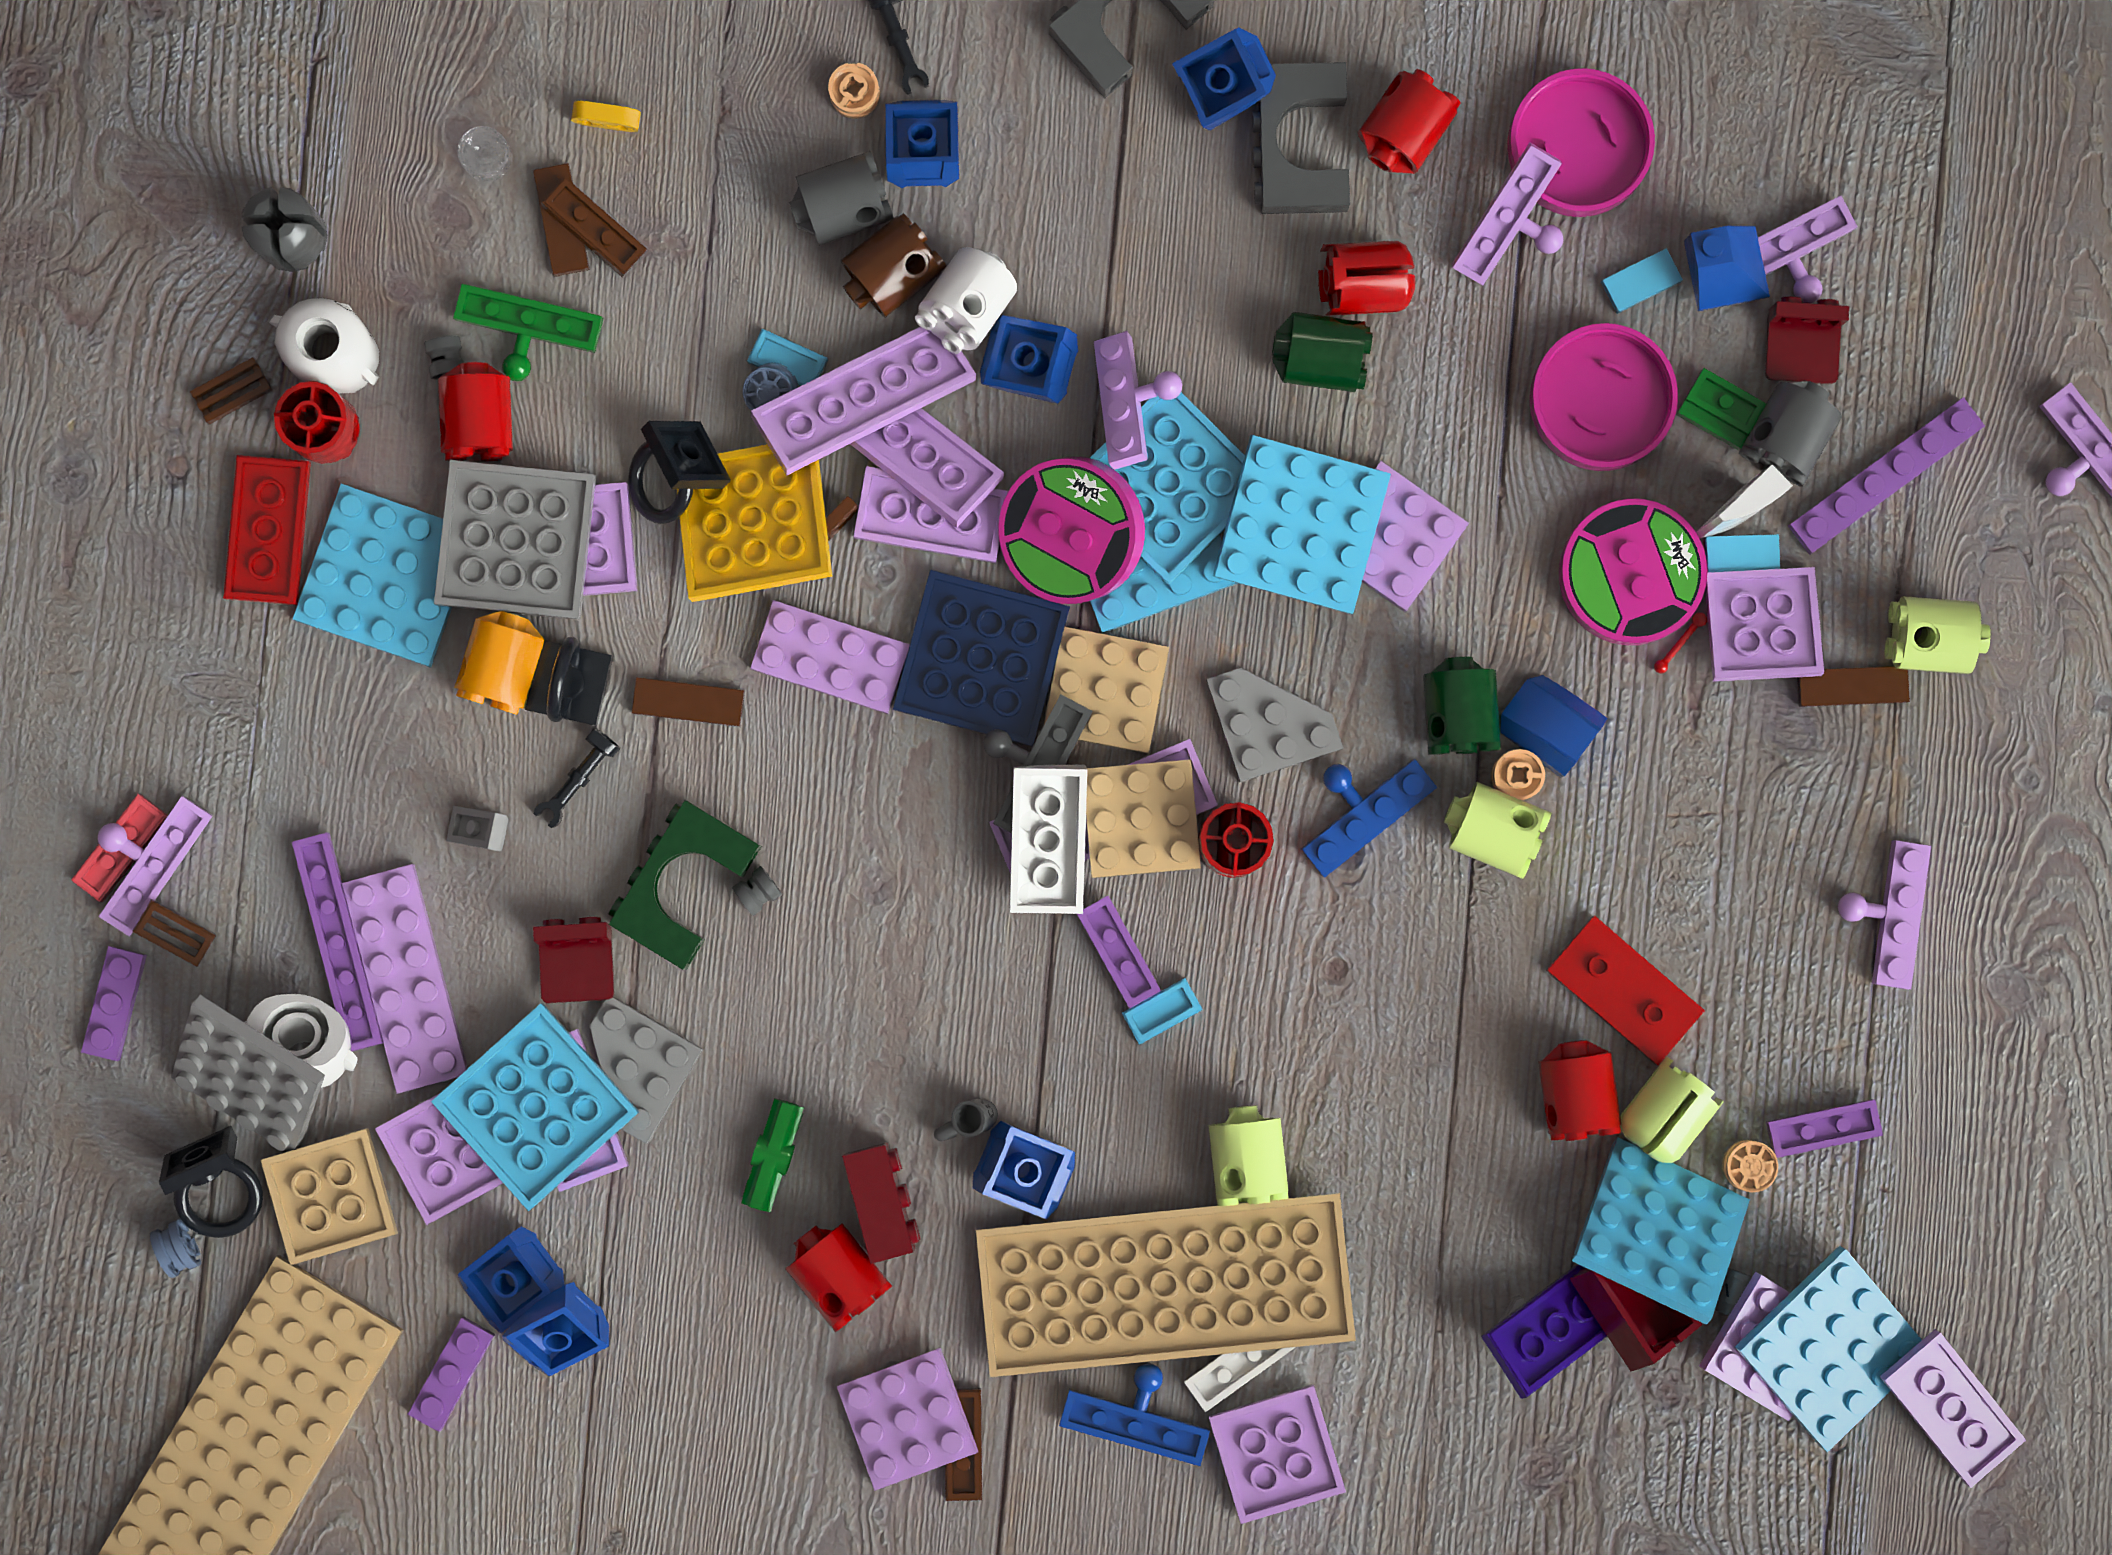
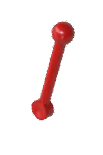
[1654,612,1707,674]

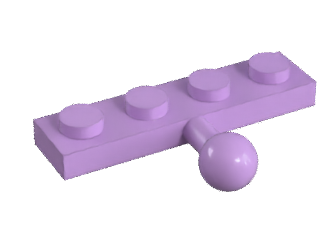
[1452,142,1563,285]
[1758,196,1858,303]
[1094,331,1182,470]
[2039,382,2112,497]
[98,795,213,937]
[1838,840,1931,990]

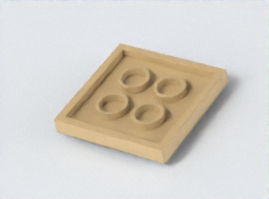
[1043,627,1169,754]
[1086,759,1201,878]
[261,1128,398,1265]

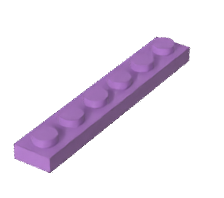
[1788,397,1985,555]
[292,832,383,1052]

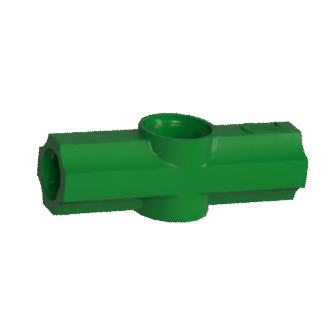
[741,1098,805,1213]

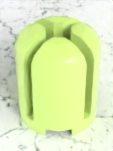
[1620,1057,1724,1163]

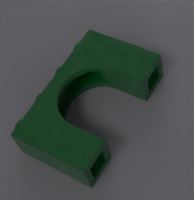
[608,800,762,970]

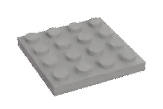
[434,460,596,620]
[171,995,325,1152]

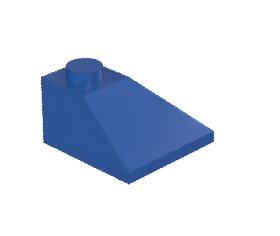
[1684,226,1770,311]

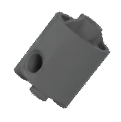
[789,151,894,246]
[1739,380,1842,486]

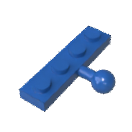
[1301,759,1438,878]
[1059,1363,1210,1466]

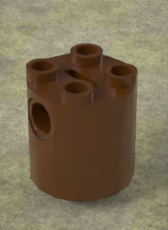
[840,213,947,318]

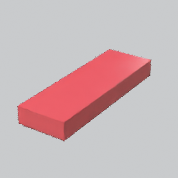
[71,794,168,902]

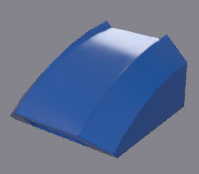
[1172,28,1276,130]
[885,100,959,189]
[980,315,1078,404]
[1500,675,1608,778]
[973,1121,1075,1219]
[458,1226,565,1333]
[502,1282,609,1376]

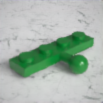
[453,284,603,382]

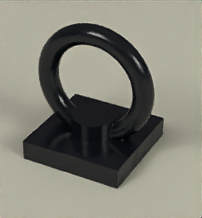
[628,421,731,524]
[525,637,613,726]
[159,1126,263,1238]

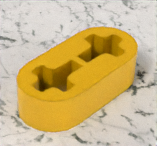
[571,101,641,132]

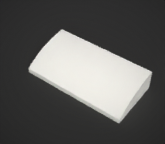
[1696,465,1793,539]
[1010,765,1087,914]

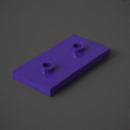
[1481,1264,1607,1399]

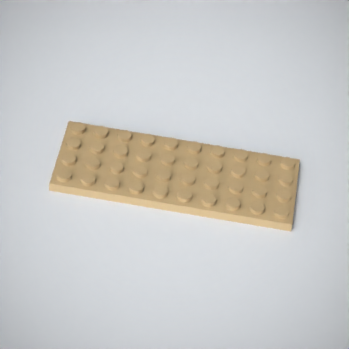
[976,1193,1356,1377]
[98,1256,403,1555]

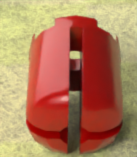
[1318,241,1415,316]

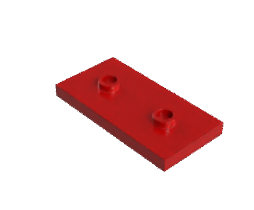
[223,455,311,605]
[1546,915,1705,1066]

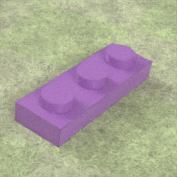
[1077,896,1161,1009]
[81,946,147,1061]
[1766,1099,1883,1158]
[407,1317,495,1432]

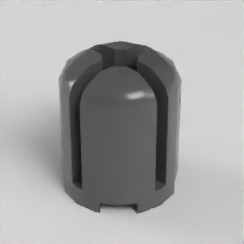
[241,187,328,272]

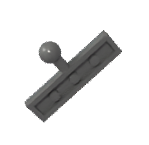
[983,694,1093,834]

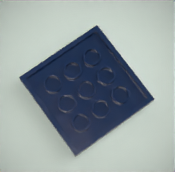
[893,570,1070,747]

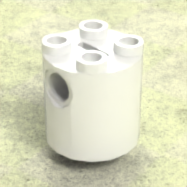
[915,247,1017,354]

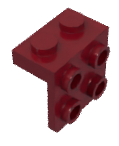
[1765,296,1849,385]
[533,917,615,1004]

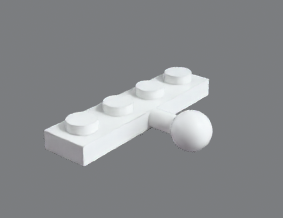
[1184,1347,1296,1412]

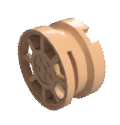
[828,63,880,119]
[1491,749,1545,801]
[1722,1140,1778,1193]

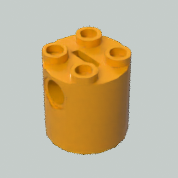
[454,611,545,714]

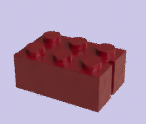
[842,1142,921,1264]
[1570,1267,1702,1371]

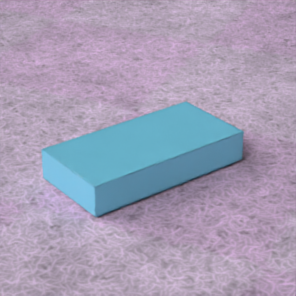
[1601,248,1683,314]
[747,329,828,386]
[1705,534,1780,573]
[1122,978,1203,1045]

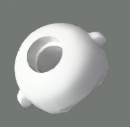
[269,298,379,394]
[244,994,358,1088]

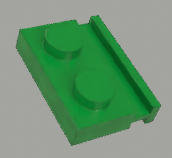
[1676,368,1766,451]

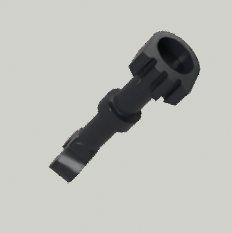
[868,0,929,95]
[533,728,621,828]

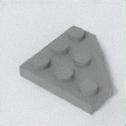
[1206,668,1344,783]
[590,997,704,1144]

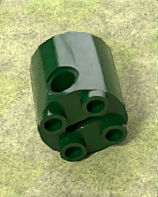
[1272,312,1373,393]
[1423,656,1501,755]

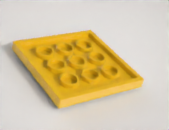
[677,444,832,602]

